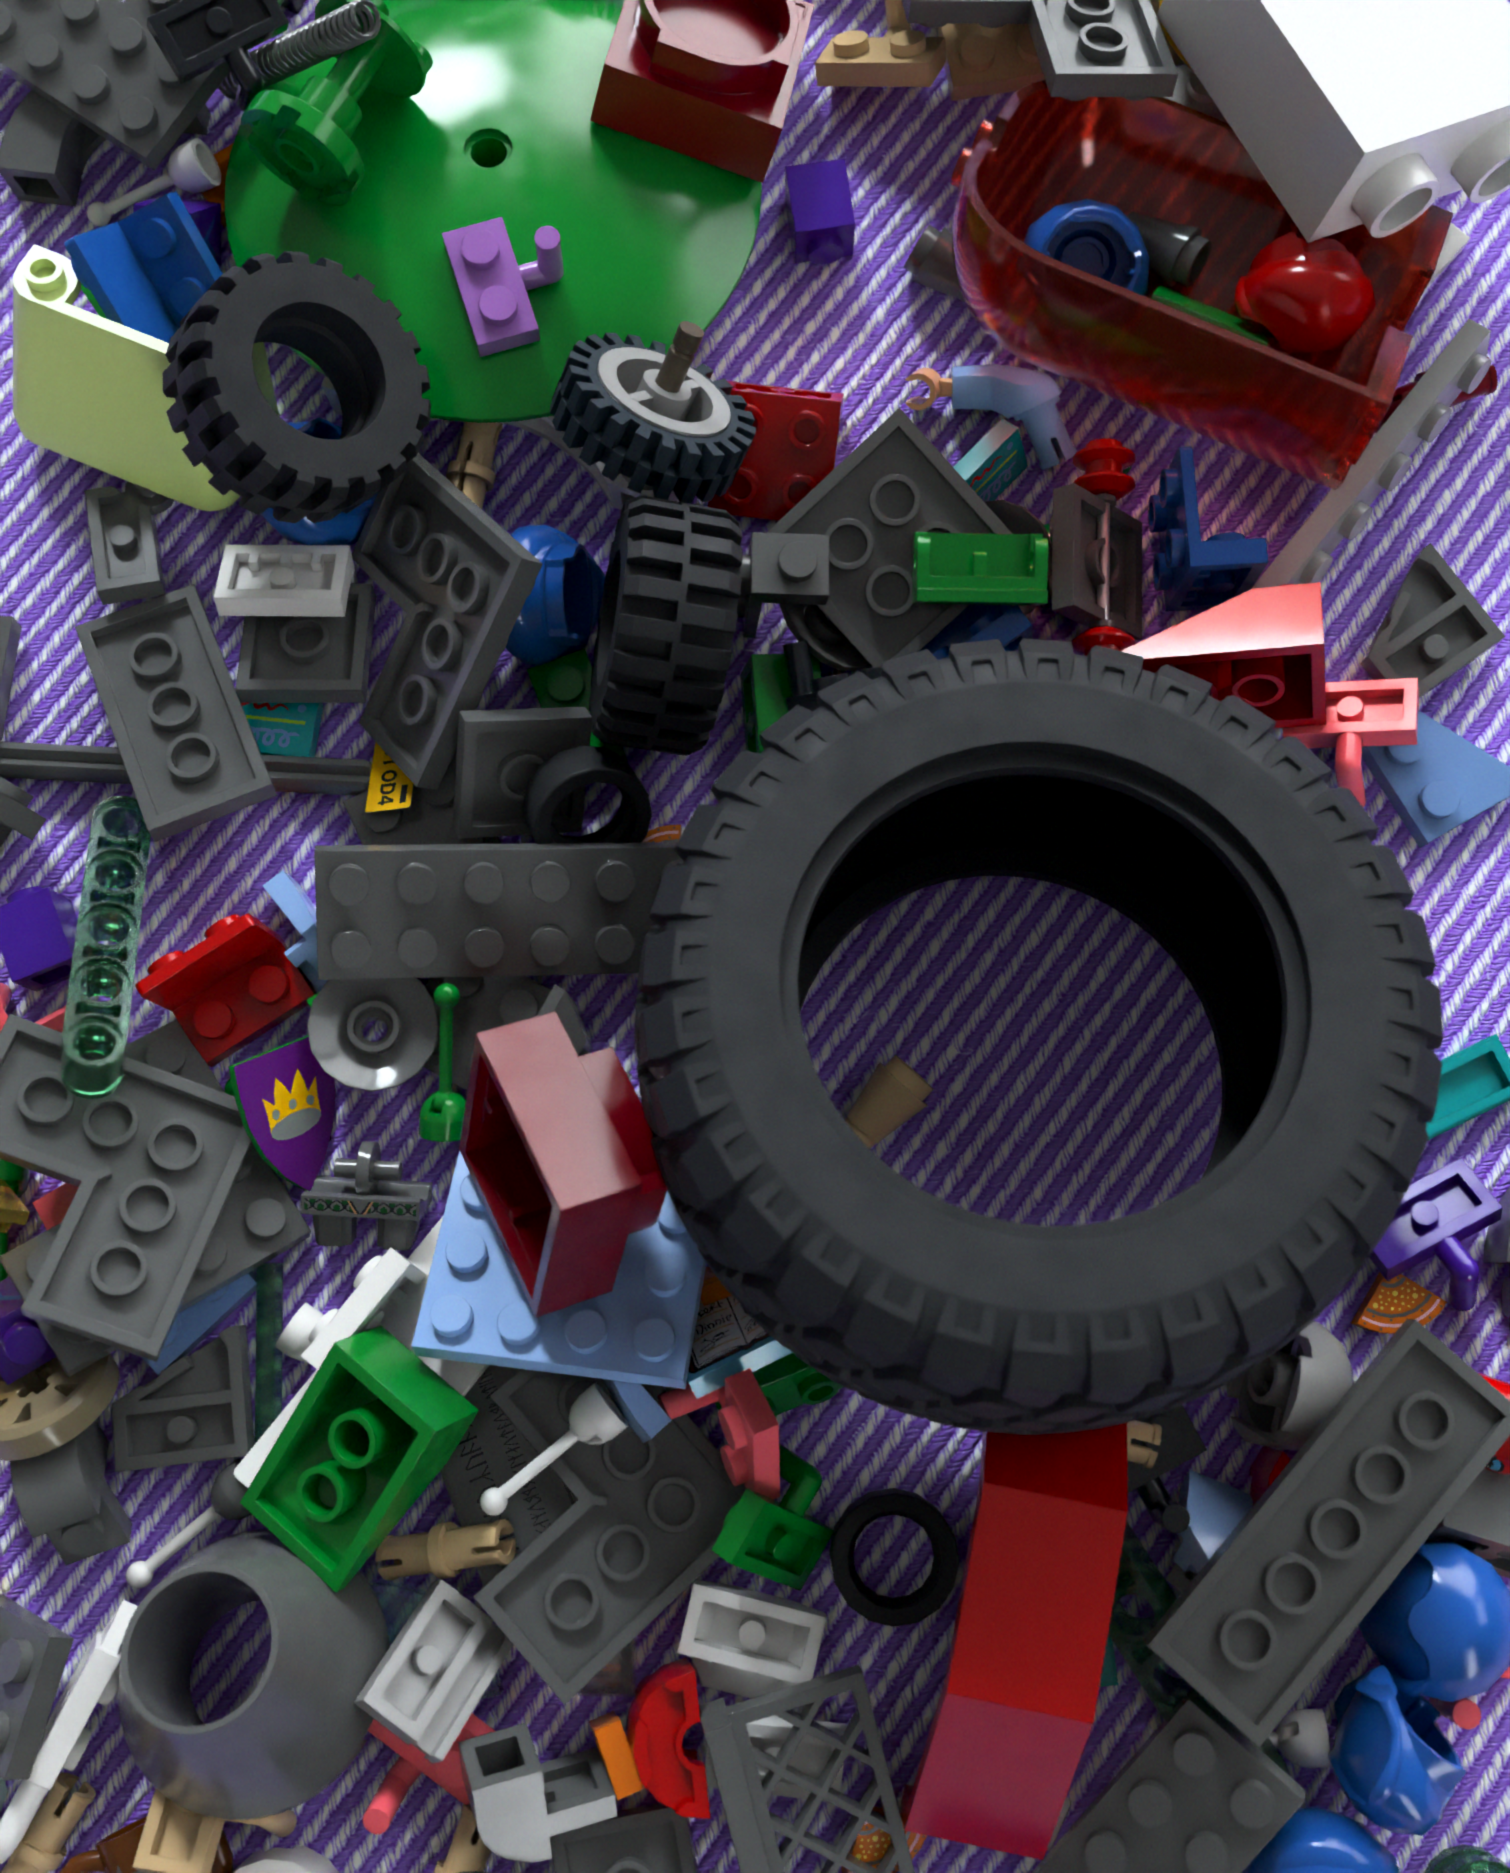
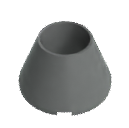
[118,1529,390,1820]

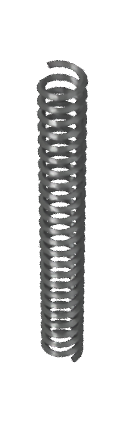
[218,0,381,100]

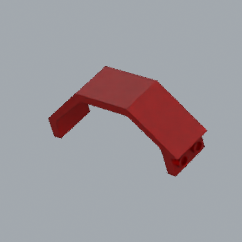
[900,1422,1128,1860]

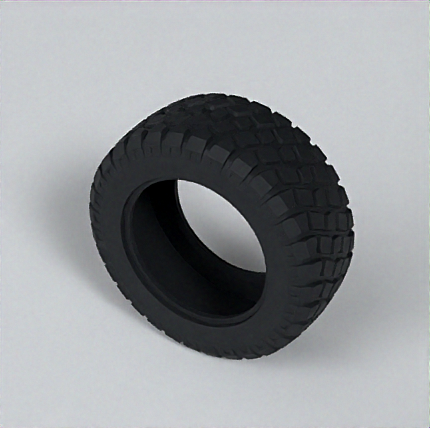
[635,639,1443,1435]

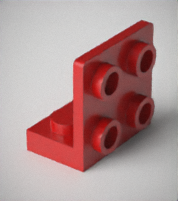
[708,381,844,521]
[135,913,317,1067]

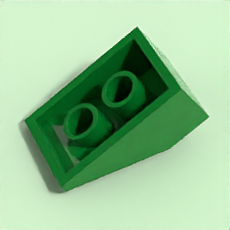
[240,1326,479,1593]

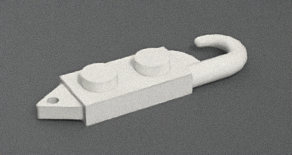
[0,1600,138,1864]

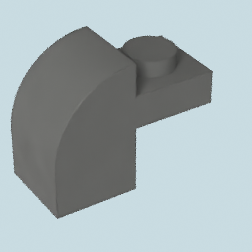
[10,1420,132,1565]
[458,1723,617,1862]

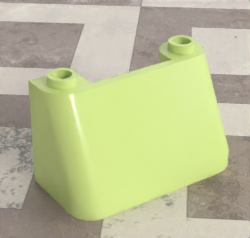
[13,244,279,512]

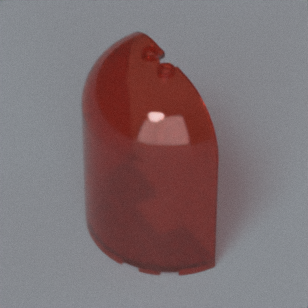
[951,80,1454,490]

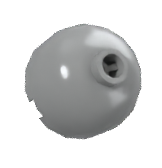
[1227,1321,1355,1450]

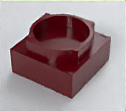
[590,0,814,183]
[459,1011,668,1317]

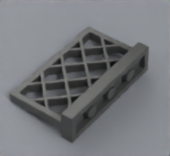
[699,1665,915,1873]

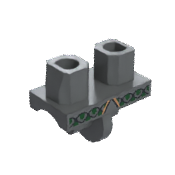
[301,1141,432,1251]

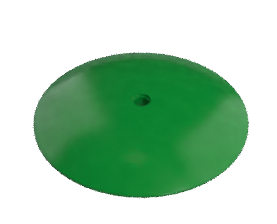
[224,0,762,423]

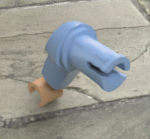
[905,364,1077,470]

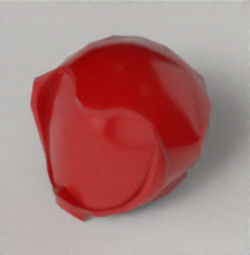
[1234,232,1376,353]

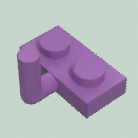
[442,217,564,357]

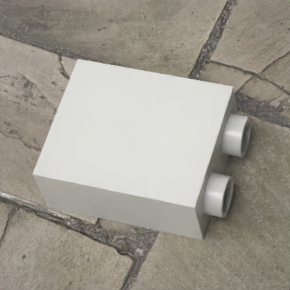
[1156,0,1510,243]

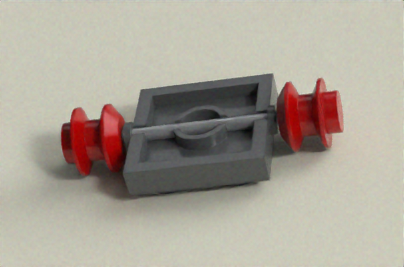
[1049,438,1142,656]

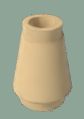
[844,1055,933,1149]

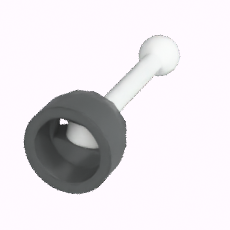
[126,1459,252,1589]

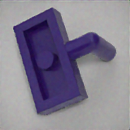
[1369,1157,1503,1311]

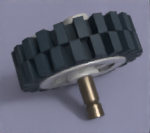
[550,321,756,503]

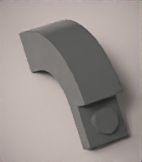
[0,90,211,207]

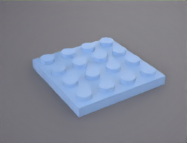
[411,1150,706,1389]

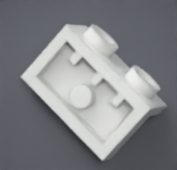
[213,544,358,617]

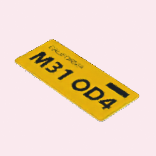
[365,741,414,813]

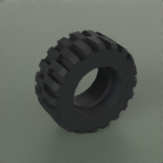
[163,251,431,523]
[589,495,743,756]

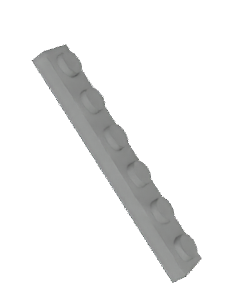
[1250,319,1491,590]

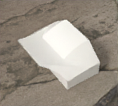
[677,1580,826,1699]

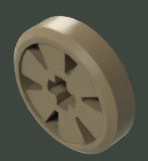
[0,1353,119,1461]

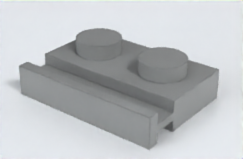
[354,1579,513,1763]

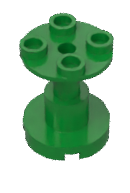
[241,0,433,205]

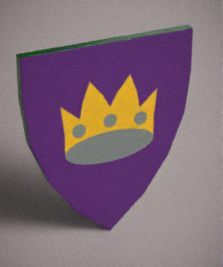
[224,1035,336,1191]

